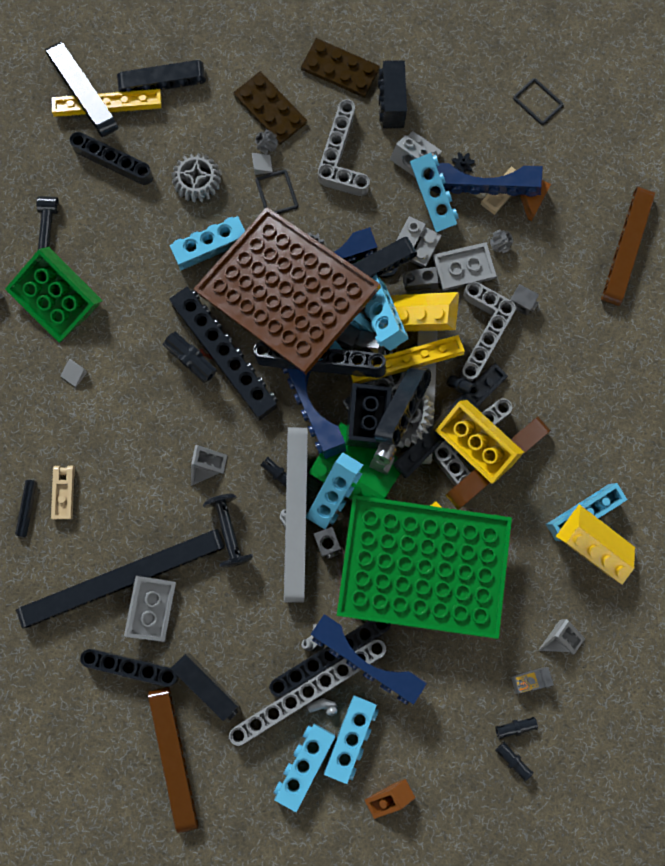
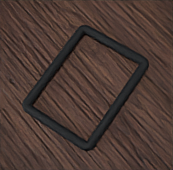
[513,78,564,125]
[255,170,298,214]

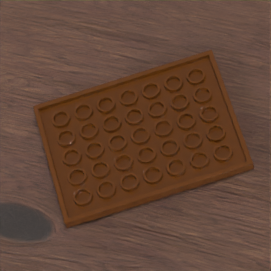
[194,207,381,374]

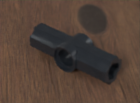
[164,331,217,382]

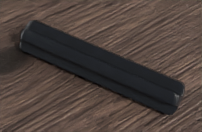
[15,480,37,537]

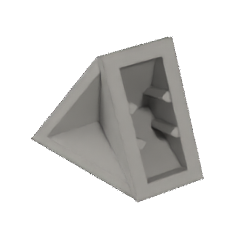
[191,445,227,486]
[538,619,585,654]

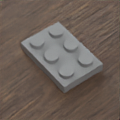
[432,242,497,291]
[124,576,176,642]

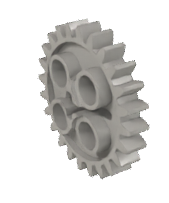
[391,391,434,448]

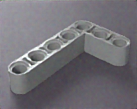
[318,99,370,196]
[460,282,516,383]
[433,399,512,486]

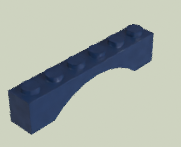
[429,163,543,197]
[334,227,377,264]
[282,368,347,459]
[310,614,427,705]

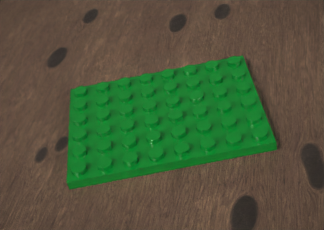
[336,495,512,639]

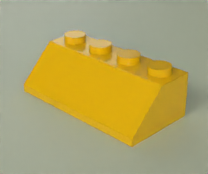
[390,292,459,332]
[435,400,524,484]
[556,505,635,585]

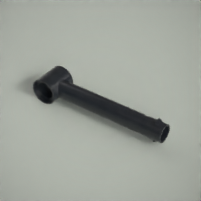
[36,196,59,251]

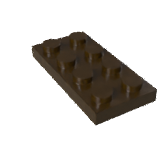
[301,38,380,98]
[233,71,307,145]

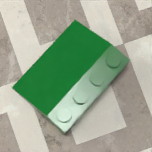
[5,247,103,343]
[309,423,400,499]

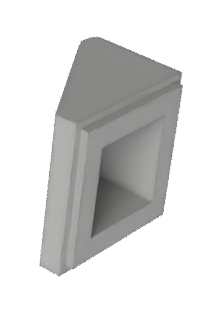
[252,153,273,175]
[61,359,87,387]

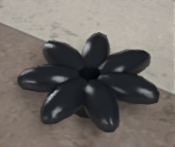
[452,152,475,173]

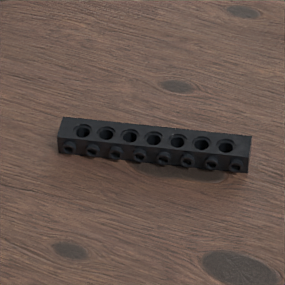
[169,286,278,421]

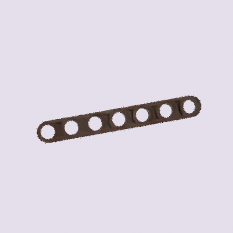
[601,186,655,306]
[445,417,551,510]
[148,687,198,834]

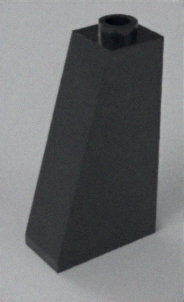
[170,653,239,721]

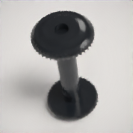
[203,493,253,568]

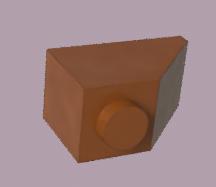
[520,180,551,221]
[365,779,415,819]

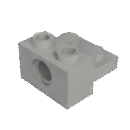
[390,131,442,177]
[396,216,441,268]

